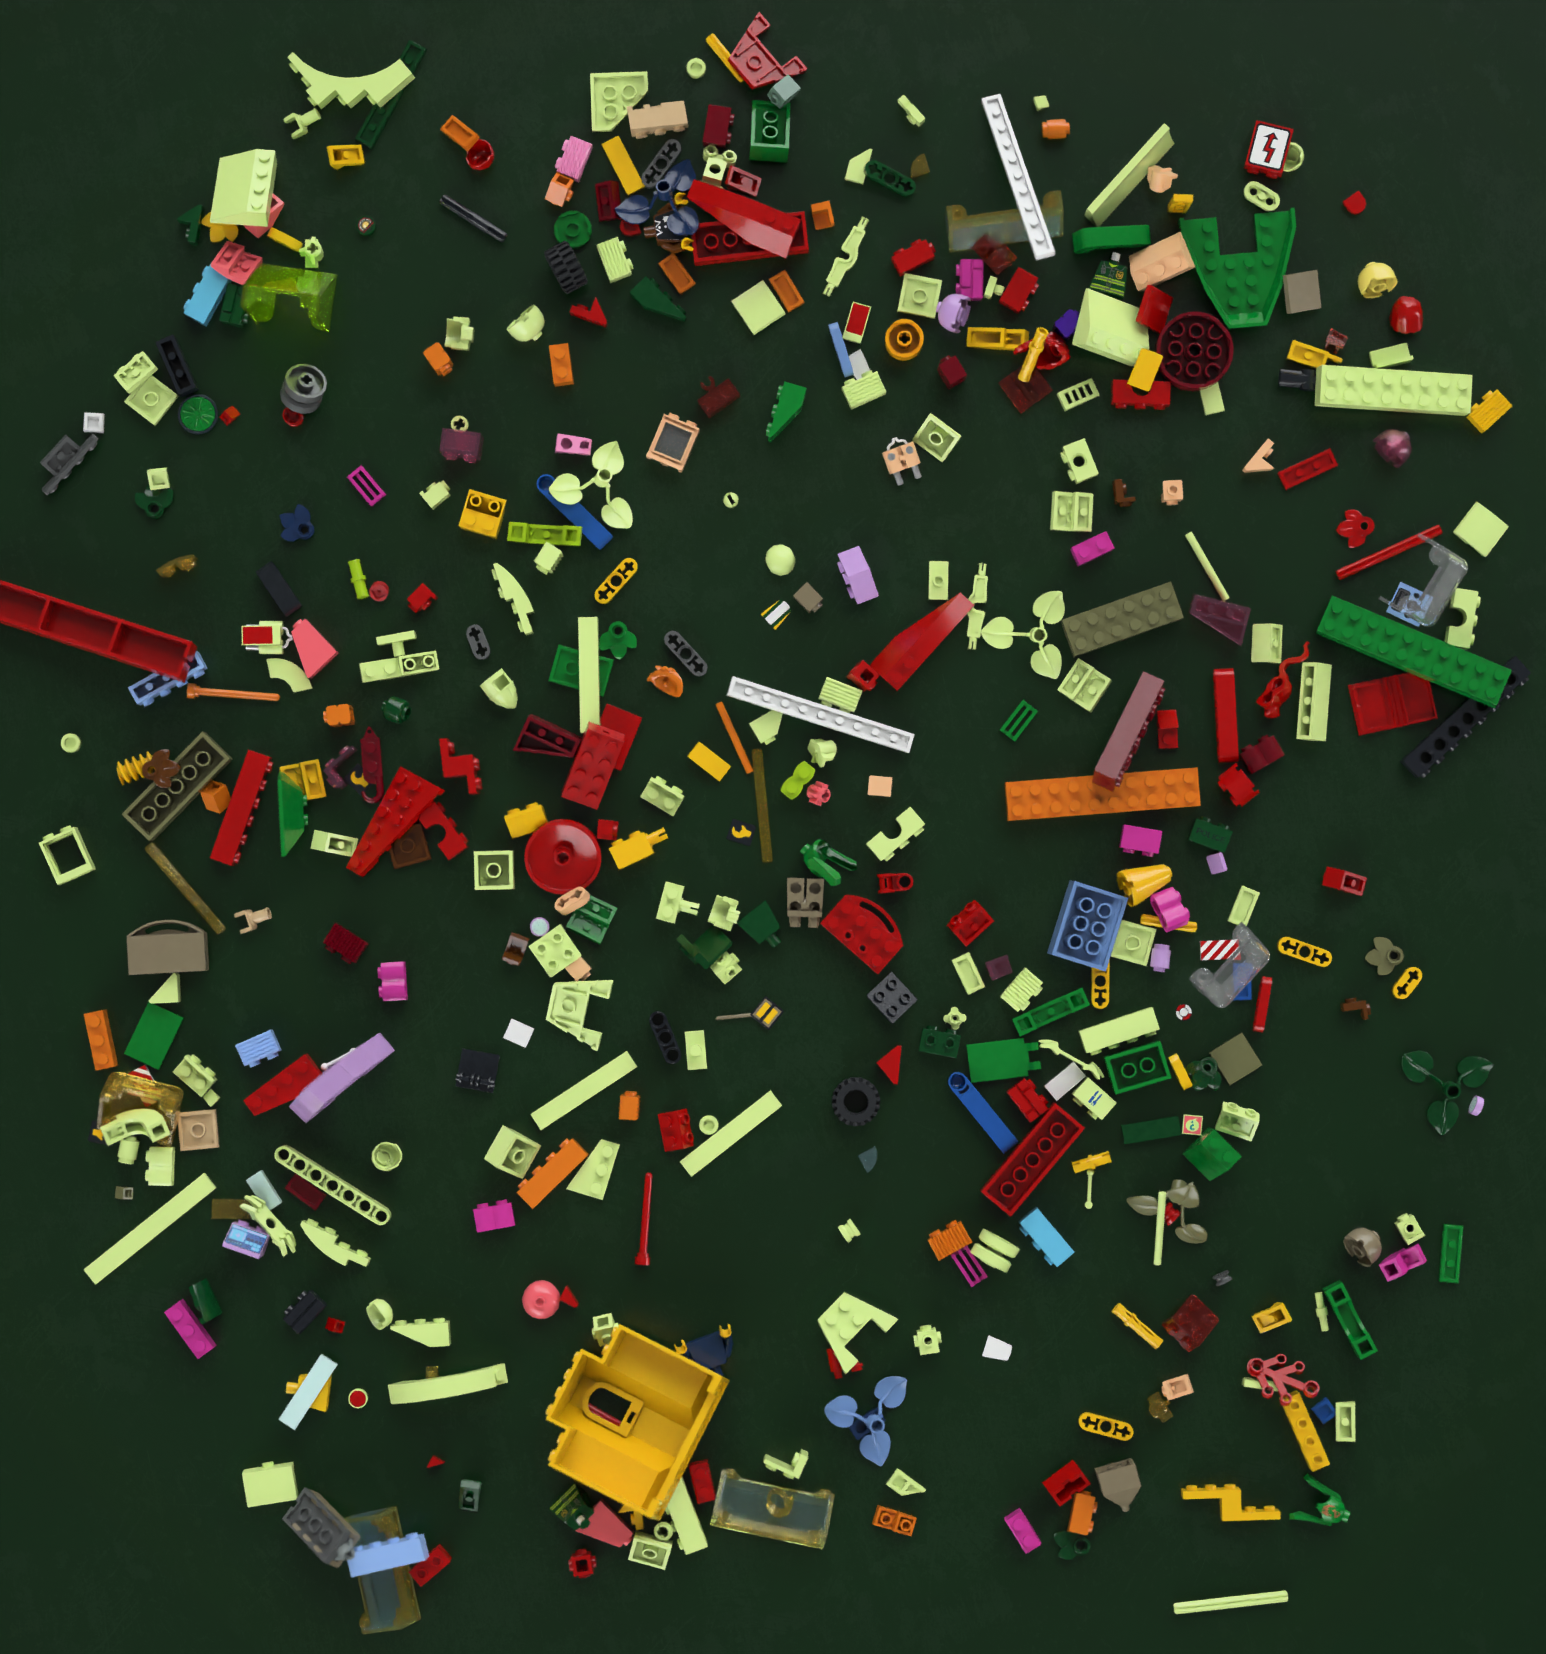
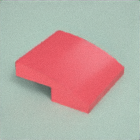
[211,241,262,286]

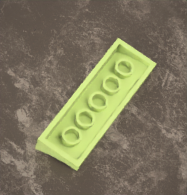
[1084,123,1174,227]

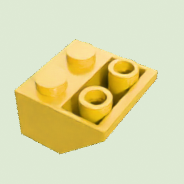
[459,489,507,539]
[504,802,548,839]

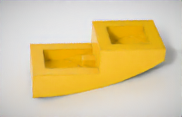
[687,741,731,782]

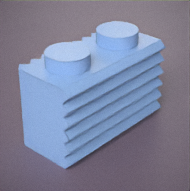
[235,1029,281,1068]

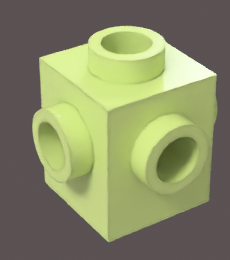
[710,951,742,984]
[592,1313,619,1346]
[913,1325,942,1355]

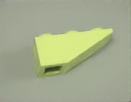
[390,1318,451,1347]

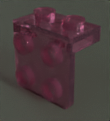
[323,745,358,789]

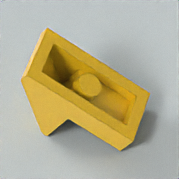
[327,144,365,170]
[1251,1302,1292,1333]
[618,1504,644,1530]

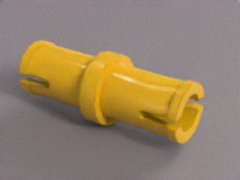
[1072,1151,1112,1174]

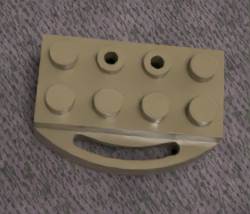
[127,920,209,975]

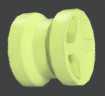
[838,1219,861,1243]

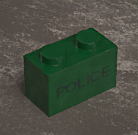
[1187,816,1233,853]

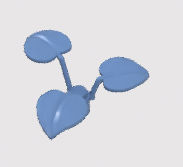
[824,1376,907,1466]

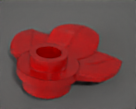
[1336,509,1375,548]

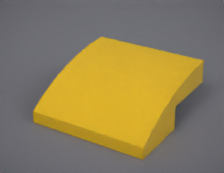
[279,759,326,801]

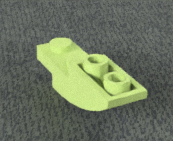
[491,563,535,635]
[359,651,439,683]
[300,1218,371,1267]

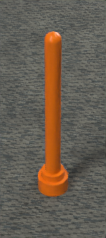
[187,683,280,701]

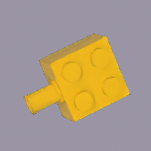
[609,827,668,870]

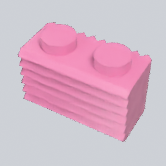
[555,136,593,183]

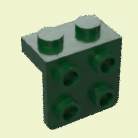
[676,925,732,970]

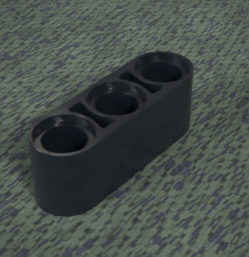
[256,561,303,617]
[649,1011,682,1064]

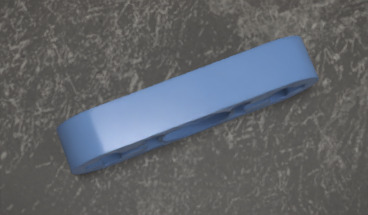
[828,322,854,377]

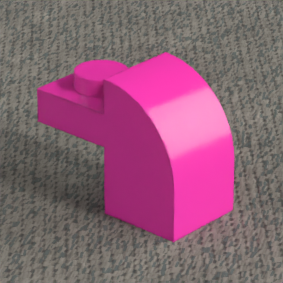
[1379,1244,1427,1281]

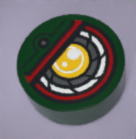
[356,216,376,236]

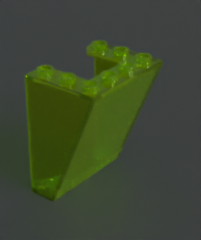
[240,263,337,331]

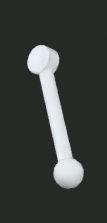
[321,1048,356,1071]

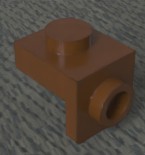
[502,932,530,966]
[1340,998,1371,1020]

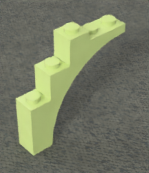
[288,53,415,109]

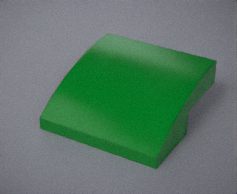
[565,895,617,945]

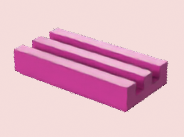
[347,465,386,507]
[951,1246,988,1287]

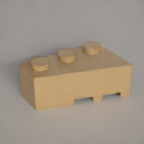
[627,101,688,139]

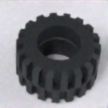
[544,241,588,294]
[832,1077,880,1126]

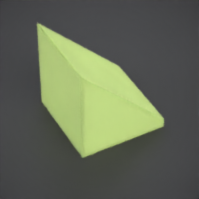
[1033,95,1050,111]
[203,1089,221,1107]

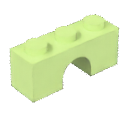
[1444,588,1481,650]
[866,807,925,862]

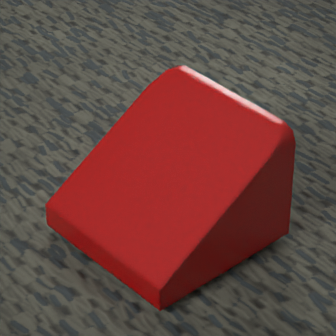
[560,1285,579,1308]

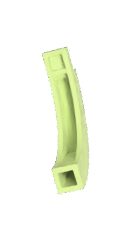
[388,1363,508,1404]

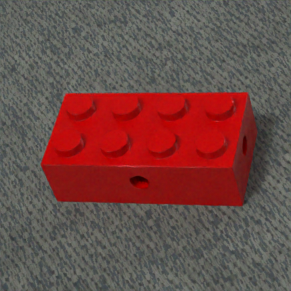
[561,722,625,810]

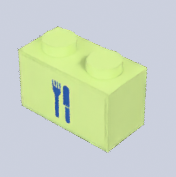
[1071,1076,1117,1120]

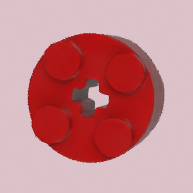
[1217,763,1260,807]

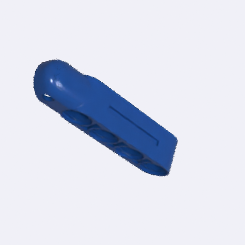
[537,474,613,550]
[948,1072,1018,1154]

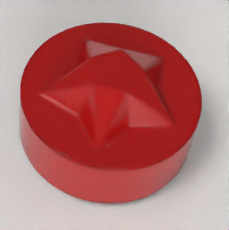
[369,581,389,601]

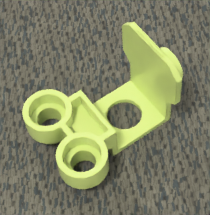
[701,145,737,189]

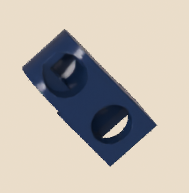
[849,1407,886,1440]

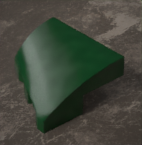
[189,1278,223,1324]

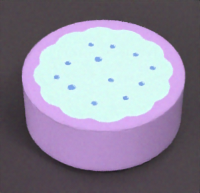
[530,917,550,936]
[1469,1096,1484,1116]

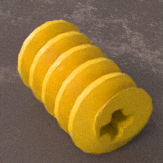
[117,751,155,785]

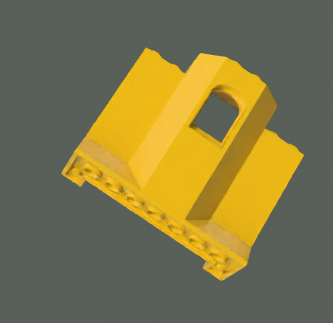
[545,1324,730,1520]

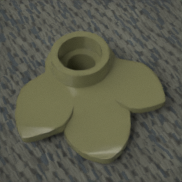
[1365,937,1404,975]

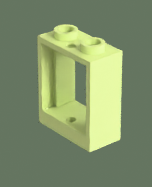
[39,825,96,885]

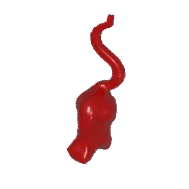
[1257,641,1309,718]

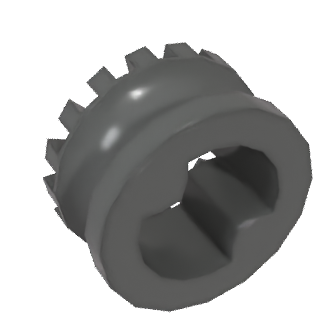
[1212,1270,1232,1286]

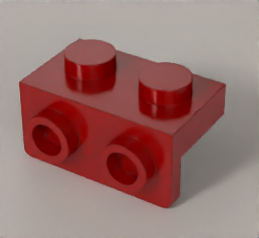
[658,1108,694,1152]

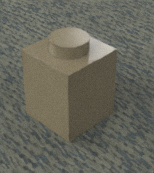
[793,582,823,613]

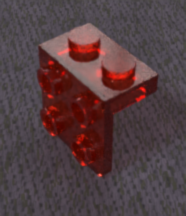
[1162,1294,1219,1352]

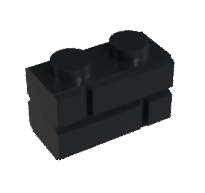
[283,1289,327,1335]

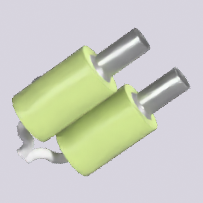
[246,621,293,654]

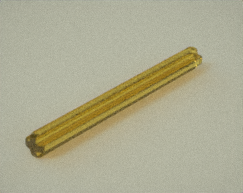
[752,749,773,863]
[145,843,225,934]

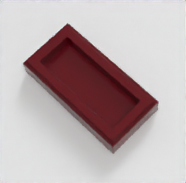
[285,1173,327,1211]

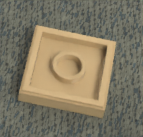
[177,1109,220,1151]

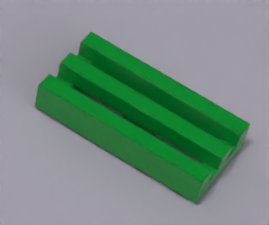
[1000,700,1038,742]

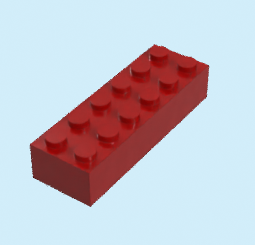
[691,211,809,266]
[980,1102,1085,1217]

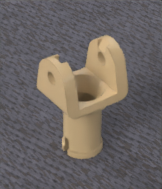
[234,907,272,934]

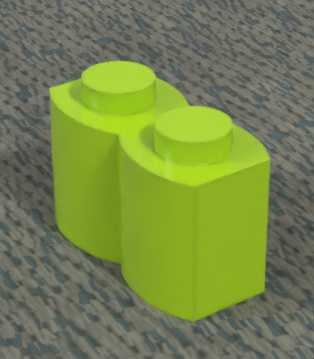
[781,761,815,800]

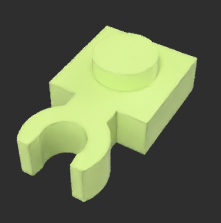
[898,95,925,127]

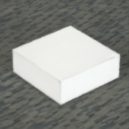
[83,412,105,433]

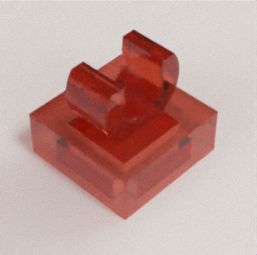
[1325,328,1348,354]

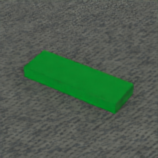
[1438,1224,1463,1283]

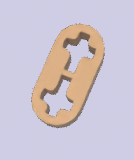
[555,887,590,915]

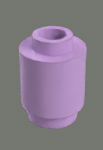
[1150,944,1171,972]

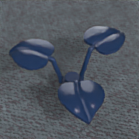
[615,159,699,236]

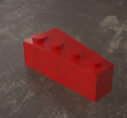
[243,1053,323,1116]

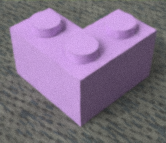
[837,546,879,604]

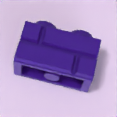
[1052,309,1080,342]

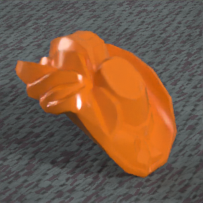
[647,665,683,698]

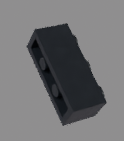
[155,335,199,398]

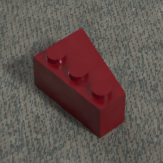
[513,714,582,758]

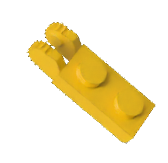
[1286,340,1343,369]

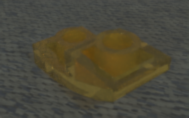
[156,555,198,578]

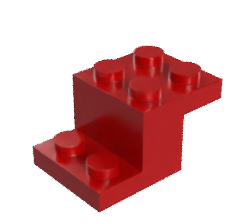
[439,738,482,795]

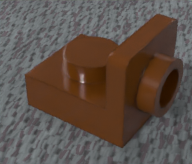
[1112,479,1136,507]

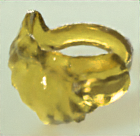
[766,1488,794,1518]

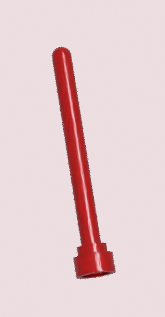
[635,1172,653,1265]

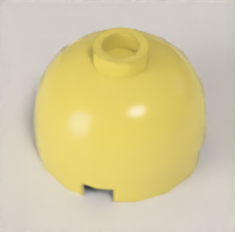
[1358,262,1398,298]

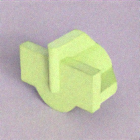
[299,237,324,268]
[807,739,837,768]

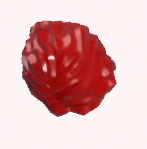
[1013,332,1071,370]

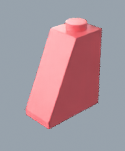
[291,619,339,679]
[575,1498,634,1547]

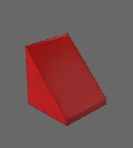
[220,405,240,426]
[325,1317,345,1333]
[427,1455,445,1468]

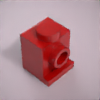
[407,583,438,613]
[846,660,880,692]
[597,819,619,841]

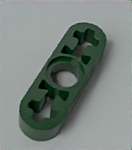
[863,160,916,196]

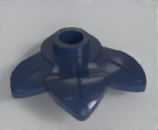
[280,504,314,541]

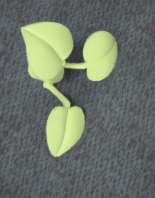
[549,441,633,529]
[981,591,1065,679]

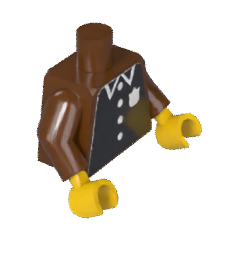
[643,192,694,254]

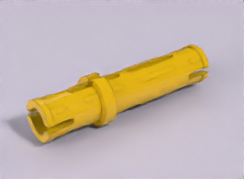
[1018,327,1048,382]
[1111,1303,1163,1349]

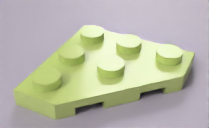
[590,71,648,132]

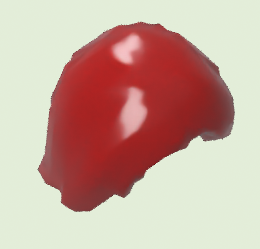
[1389,296,1423,334]

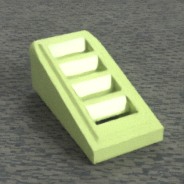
[1057,378,1100,411]

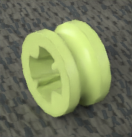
[451,416,469,433]

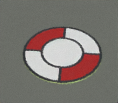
[1175,1004,1192,1021]

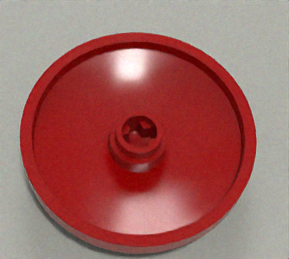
[524,819,602,895]

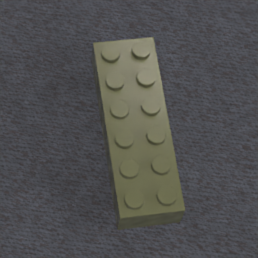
[1060,582,1184,657]
[122,731,233,842]

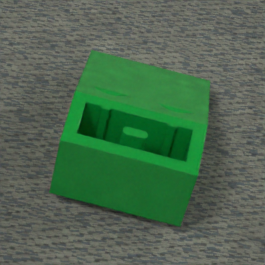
[766,381,807,442]

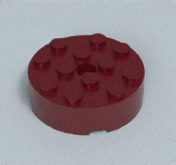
[1154,311,1233,391]

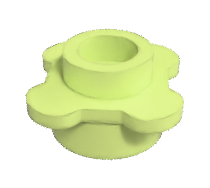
[943,1007,966,1030]

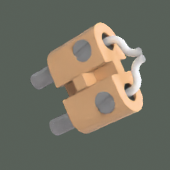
[882,437,922,486]

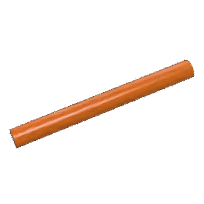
[715,702,754,774]

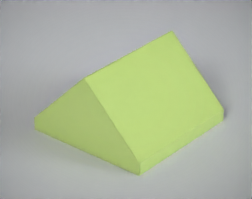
[912,413,961,463]
[628,1530,673,1570]

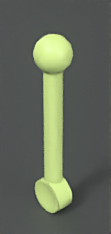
[1085,1168,1094,1209]

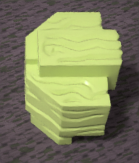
[444,316,475,351]
[708,895,740,931]

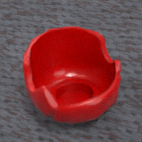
[466,139,495,170]

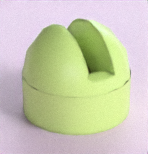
[723,492,739,508]

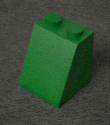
[1182,1127,1242,1181]

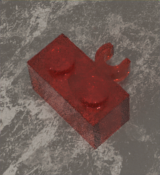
[697,376,740,419]

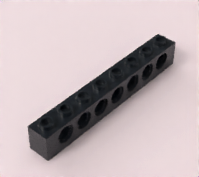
[1400,656,1531,778]

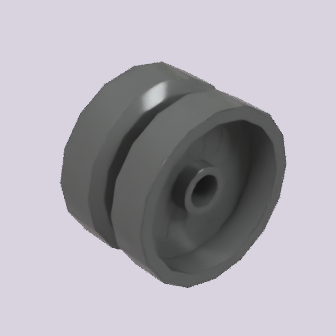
[280,364,327,414]

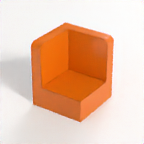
[811,201,834,230]
[200,780,231,814]

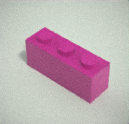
[164,1299,217,1359]

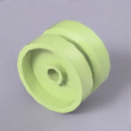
[970,1228,1020,1273]

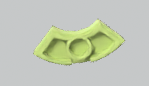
[267,658,313,693]

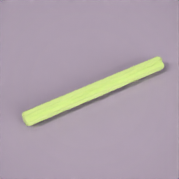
[1173,1591,1288,1614]

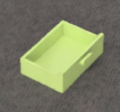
[242,1461,299,1507]

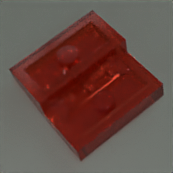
[999,365,1053,414]

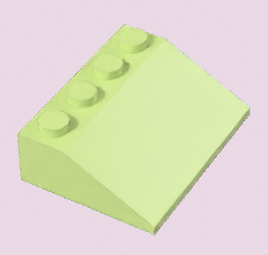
[210,149,277,227]
[1072,288,1149,366]

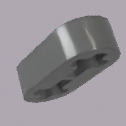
[466,625,491,660]

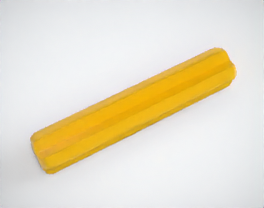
[706,34,744,83]
[1140,914,1197,933]

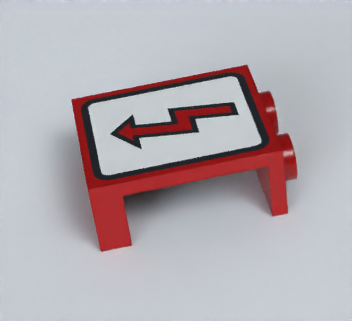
[1244,120,1294,179]

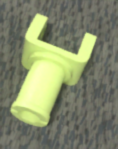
[283,108,321,139]

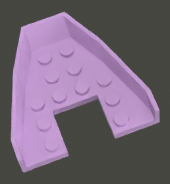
[289,1033,395,1123]

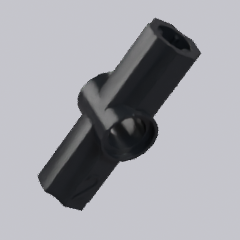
[1278,369,1316,391]

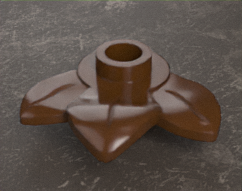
[142,749,181,788]

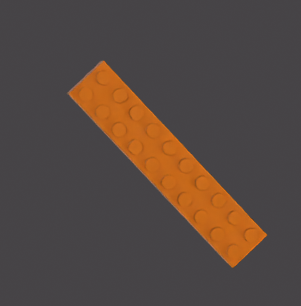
[1004,767,1201,821]

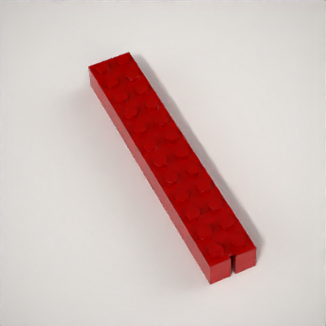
[0,580,197,683]

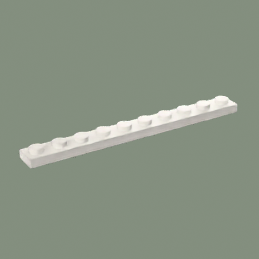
[982,94,1055,260]
[727,676,915,753]

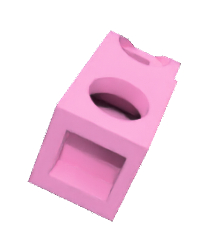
[555,434,592,456]

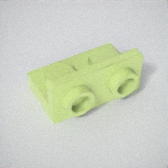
[113,351,158,394]
[640,776,685,816]
[173,1054,218,1097]
[1215,1102,1260,1141]

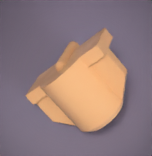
[1147,165,1178,193]

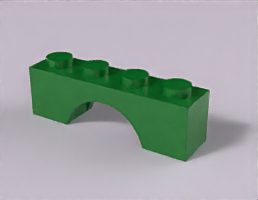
[1322,1280,1378,1360]

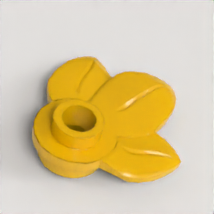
[201,212,238,243]

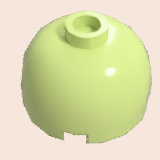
[507,305,545,342]

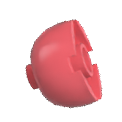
[522,1280,561,1319]

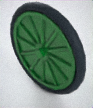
[178,394,218,434]

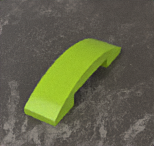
[507,522,582,546]

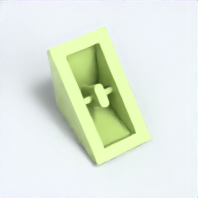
[149,972,181,1004]

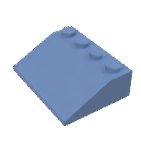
[1047,880,1128,971]

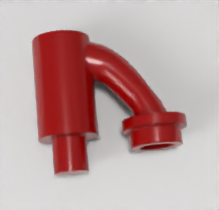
[826,1347,863,1379]

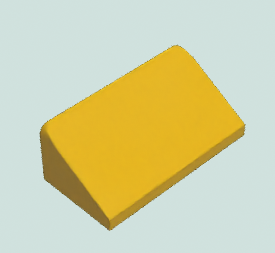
[1127,348,1163,391]

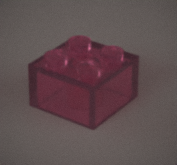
[439,428,484,463]

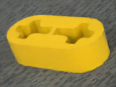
[267,227,303,253]
[1392,967,1422,999]
[1168,1053,1193,1090]

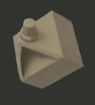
[1094,1458,1141,1512]

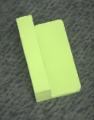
[1369,343,1414,369]
[1251,623,1283,663]

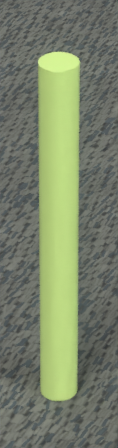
[1185,532,1230,601]
[1154,1191,1166,1265]

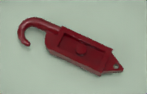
[360,726,384,804]

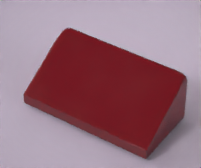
[595,180,621,222]

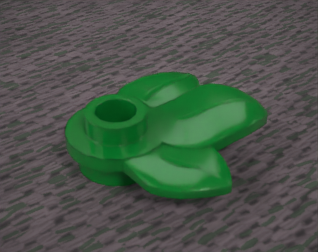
[599,621,637,660]

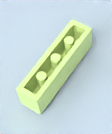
[1296,662,1332,741]
[1078,1007,1160,1055]
[665,1476,708,1555]

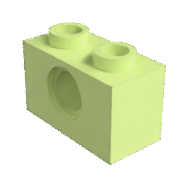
[1060,438,1099,484]

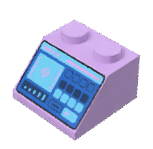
[222,1219,270,1259]

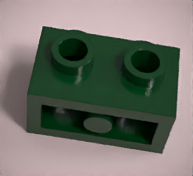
[918,1025,961,1058]

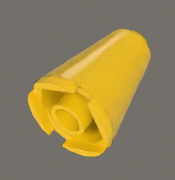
[1117,864,1172,907]

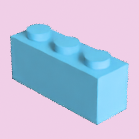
[183,264,232,327]
[1018,1207,1074,1267]

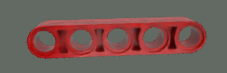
[1213,668,1239,763]

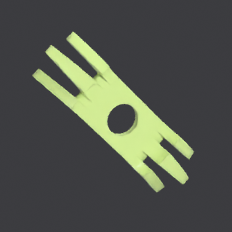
[1038,1040,1104,1080]
[239,1195,296,1257]

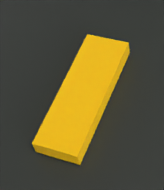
[602,135,645,196]
[1168,194,1193,213]

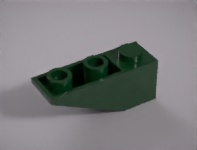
[630,276,687,322]

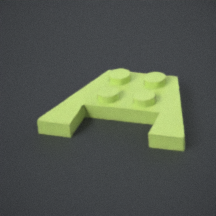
[546,980,614,1051]
[817,1292,898,1374]

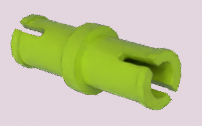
[348,559,369,599]

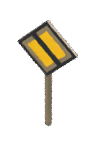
[716,996,784,1030]

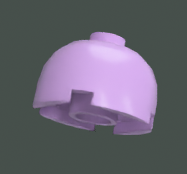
[936,294,971,334]

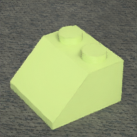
[484,1125,541,1179]

